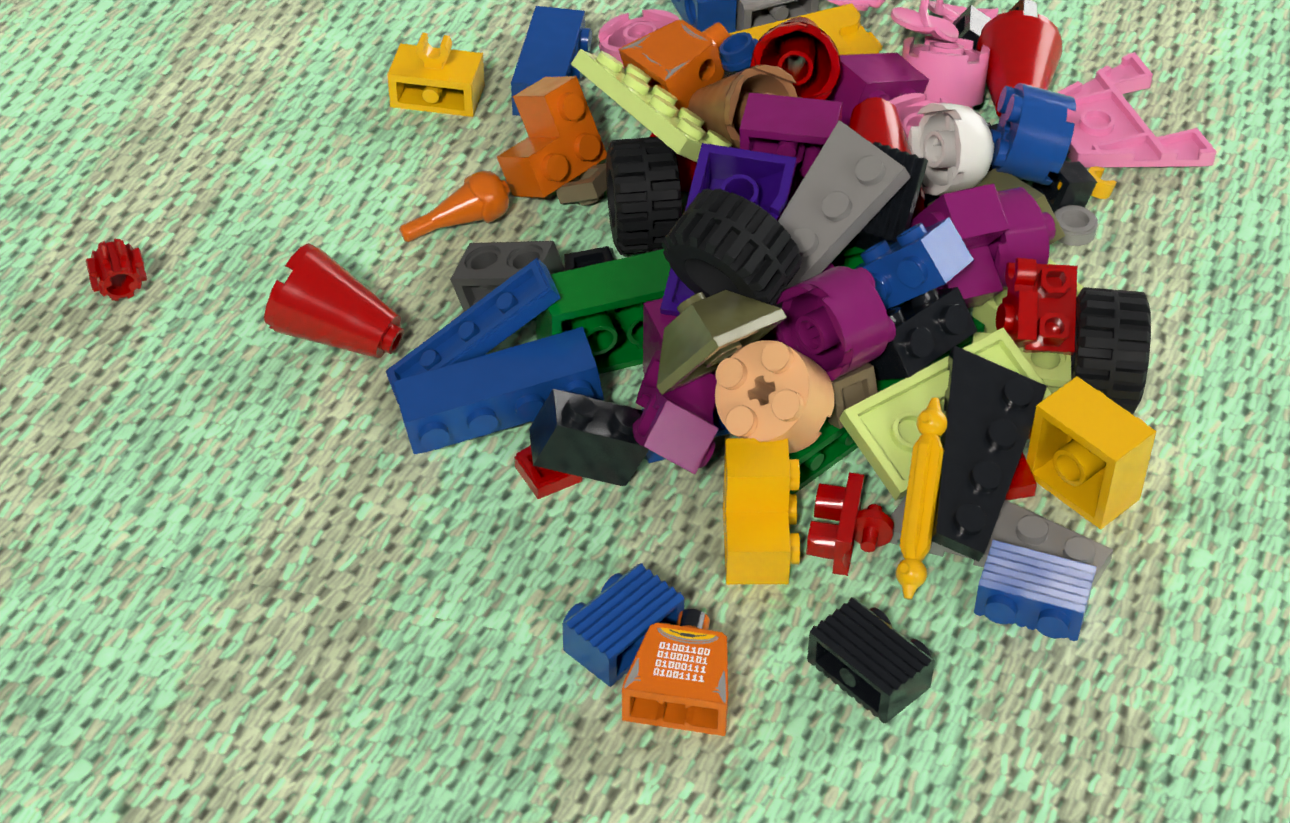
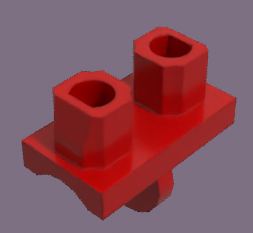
[1023,264,1077,355]
[806,472,895,576]

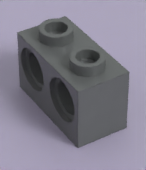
[450,241,565,312]

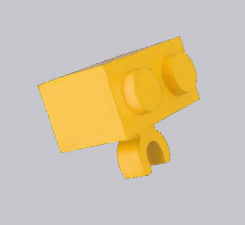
[387,33,485,117]

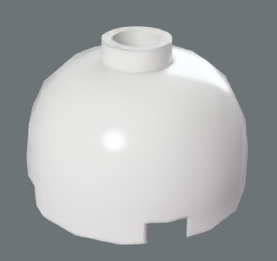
[908,103,994,196]

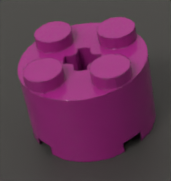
[988,187,1056,288]
[775,266,896,381]

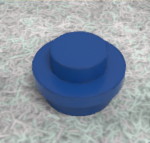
[719,32,758,72]

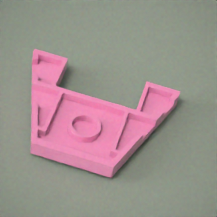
[1057,52,1217,168]

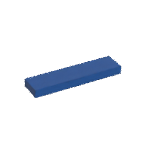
[386,258,561,404]

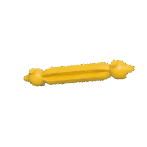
[896,397,948,600]

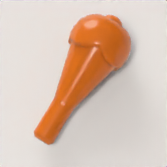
[399,171,510,242]

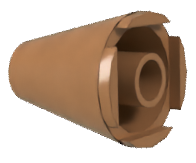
[688,65,802,149]

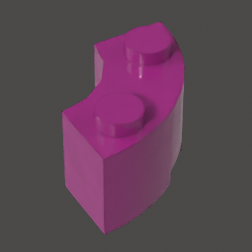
[633,350,719,474]

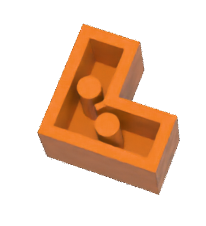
[497,76,607,198]

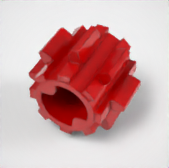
[85,239,147,301]

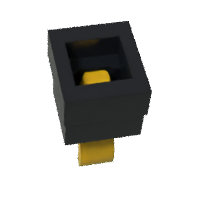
[1032,161,1116,213]

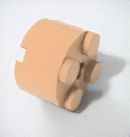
[715,340,835,453]

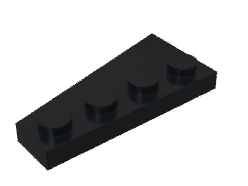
[932,345,1047,562]

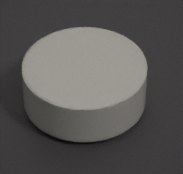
[1054,205,1098,246]

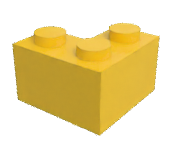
[722,438,800,584]

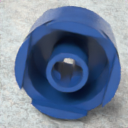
[990,83,1076,185]

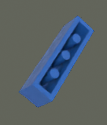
[393,327,604,454]

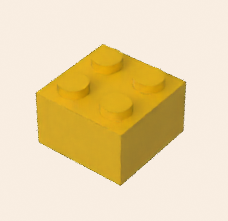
[1026,376,1156,529]

